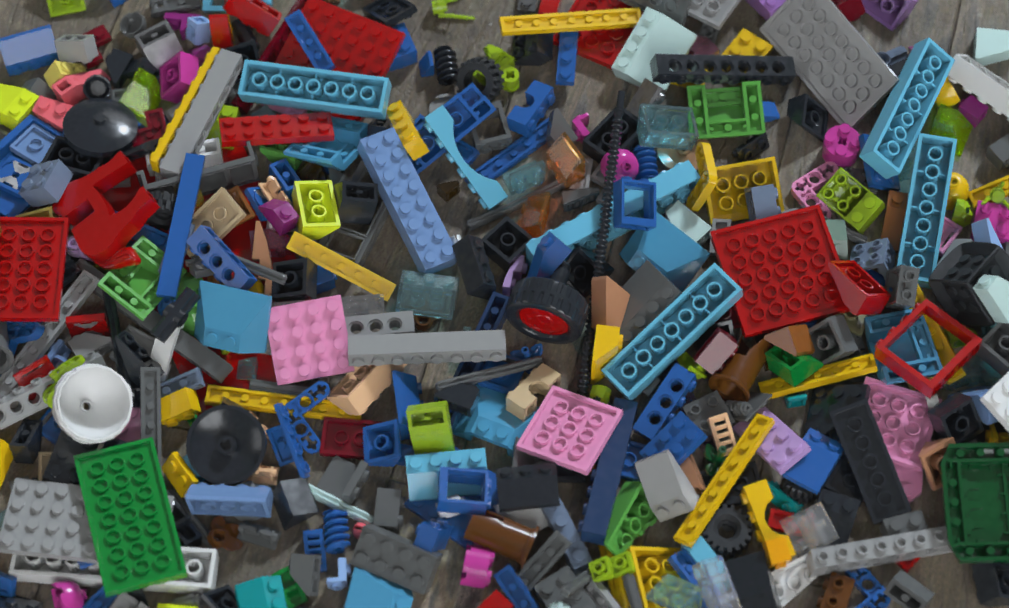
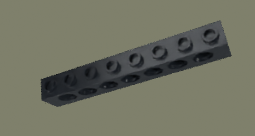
[650,54,796,86]

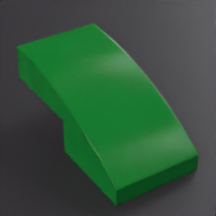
[271,566,308,608]

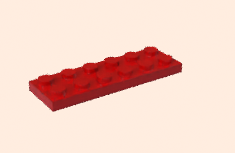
[219,112,334,148]

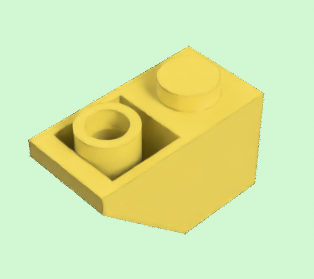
[43,61,87,89]

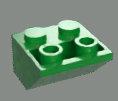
[765,345,824,387]

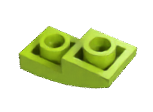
[588,551,636,582]

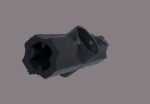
[150,287,201,343]

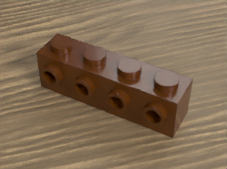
[816,572,855,608]

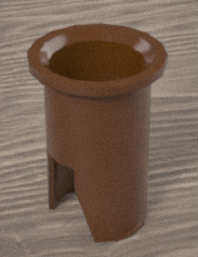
[708,333,773,402]
[464,510,540,570]

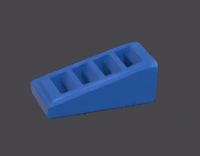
[303,529,328,573]

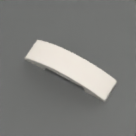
[150,323,185,382]

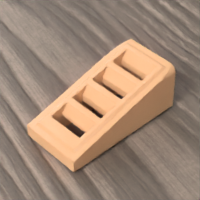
[707,412,736,456]

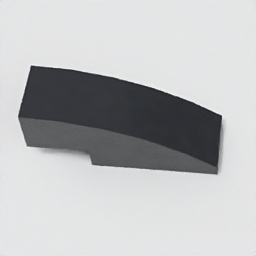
[166,490,202,548]

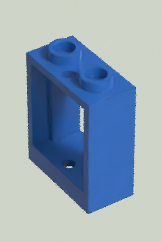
[613,176,656,231]
[437,467,492,516]

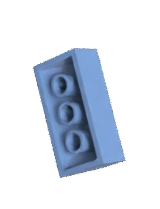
[185,482,274,518]

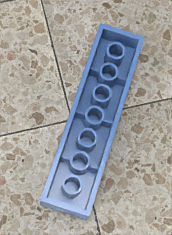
[357,127,457,278]

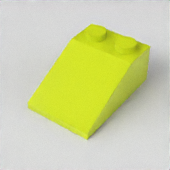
[0,84,39,130]

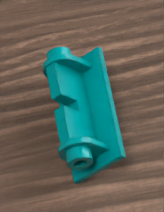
[768,481,804,514]

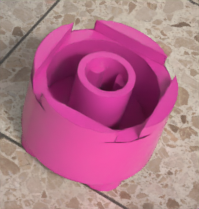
[822,123,860,168]
[460,544,495,589]

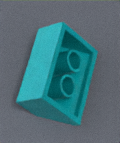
[234,576,287,608]

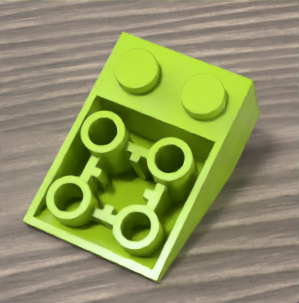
[816,167,886,234]
[406,400,455,455]

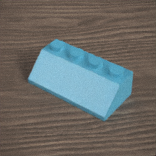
[405,448,489,502]

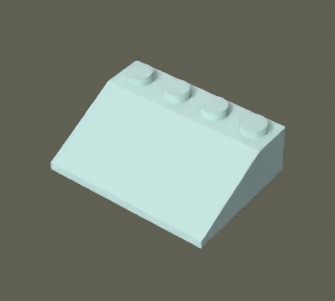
[611,7,698,92]

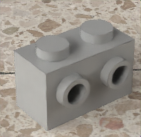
[54,34,99,64]

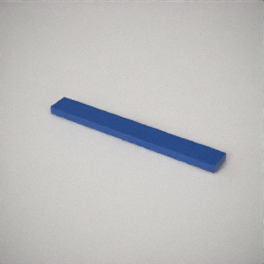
[156,153,205,299]

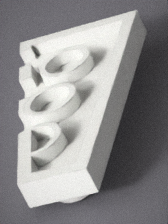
[771,547,821,608]

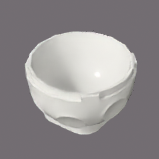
[52,364,133,444]

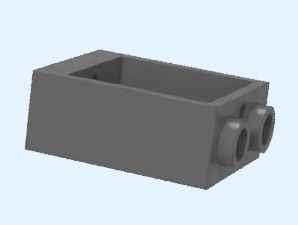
[470,100,512,154]
[884,265,920,311]

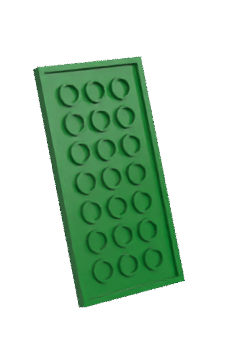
[73,437,188,597]

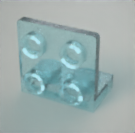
[502,160,545,195]
[646,574,703,608]

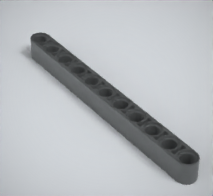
[75,258,234,384]

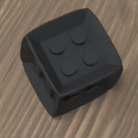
[929,242,1009,327]

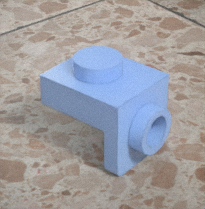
[326,557,352,591]

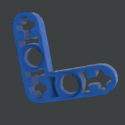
[0,322,45,377]
[285,381,330,454]
[844,568,891,608]

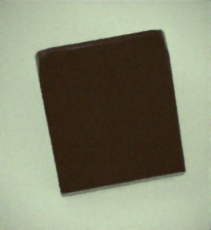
[436,180,460,202]

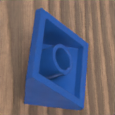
[363,419,401,467]

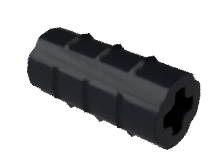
[231,18,260,51]

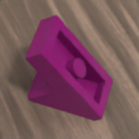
[164,13,201,41]

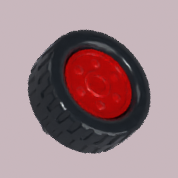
[505,261,589,344]

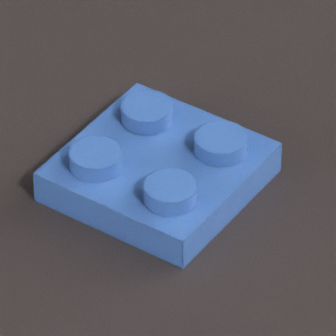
[9,123,56,165]

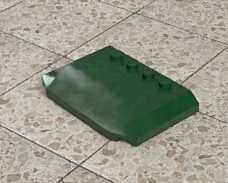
[940,442,1009,564]

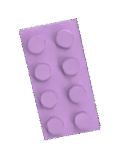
[732,406,811,475]

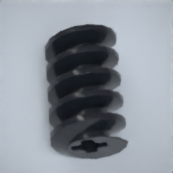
[433,45,458,86]

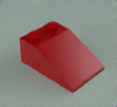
[828,260,891,315]

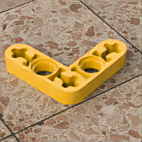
[686,142,717,212]

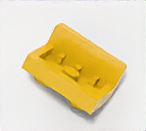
[162,451,199,498]

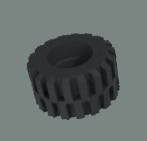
[454,56,505,101]

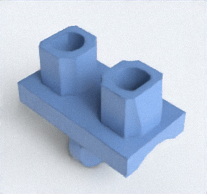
[47,339,72,369]

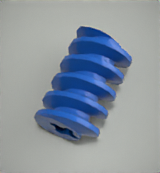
[633,144,658,180]
[322,509,351,554]

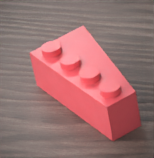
[32,96,73,132]

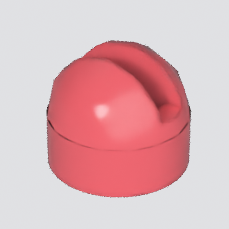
[352,522,366,540]

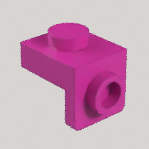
[572,113,590,145]

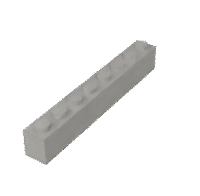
[159,48,244,179]
[348,330,506,367]

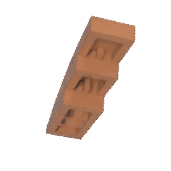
[252,221,273,301]

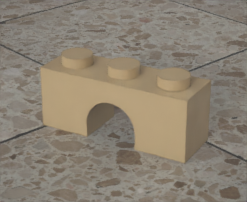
[505,363,561,421]

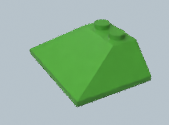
[686,81,766,140]
[97,235,187,321]

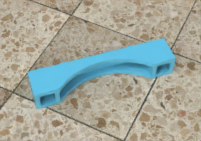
[424,105,508,210]

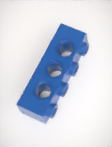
[186,225,257,291]
[632,363,697,442]

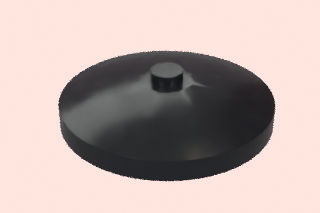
[63,98,138,158]
[186,405,267,485]

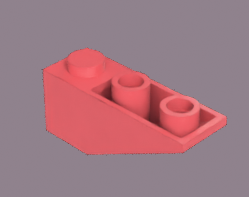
[52,69,111,106]

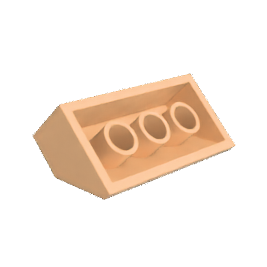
[327,364,407,415]

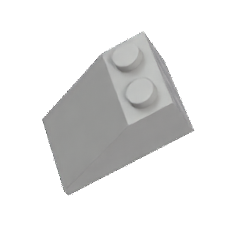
[635,449,699,523]

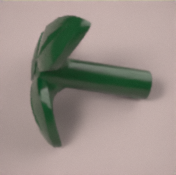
[704,443,728,476]

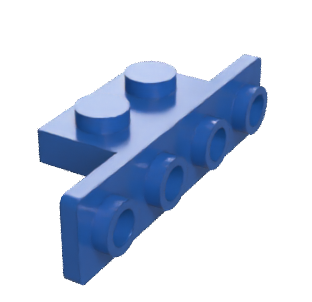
[266,403,310,478]

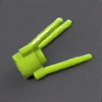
[432,0,475,20]
[981,182,1009,210]

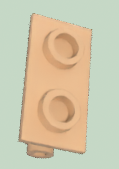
[258,175,291,205]
[241,465,279,486]

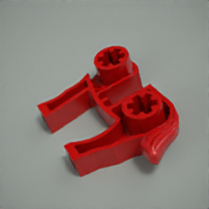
[52,151,160,269]

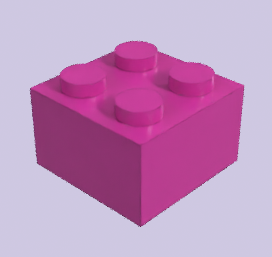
[160,51,199,104]
[969,200,1009,244]

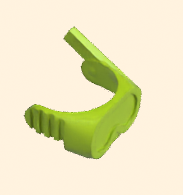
[677,352,707,380]

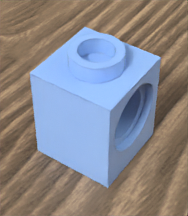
[185,16,211,46]

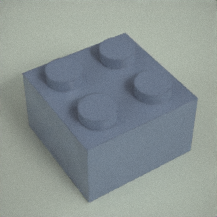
[18,159,73,207]
[744,184,781,221]

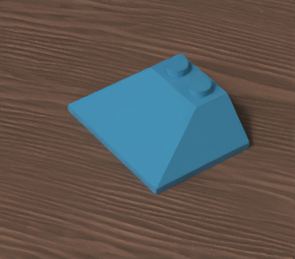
[283,116,369,171]
[619,211,711,293]
[194,280,272,354]
[864,309,943,385]
[453,384,539,457]
[344,567,413,608]

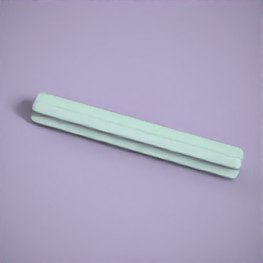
[309,484,374,525]

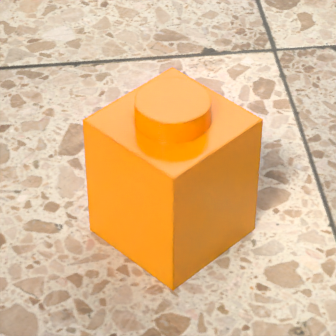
[762,536,792,570]

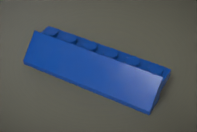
[405,82,497,174]

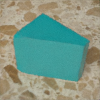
[783,392,807,409]

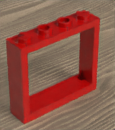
[874,298,982,399]

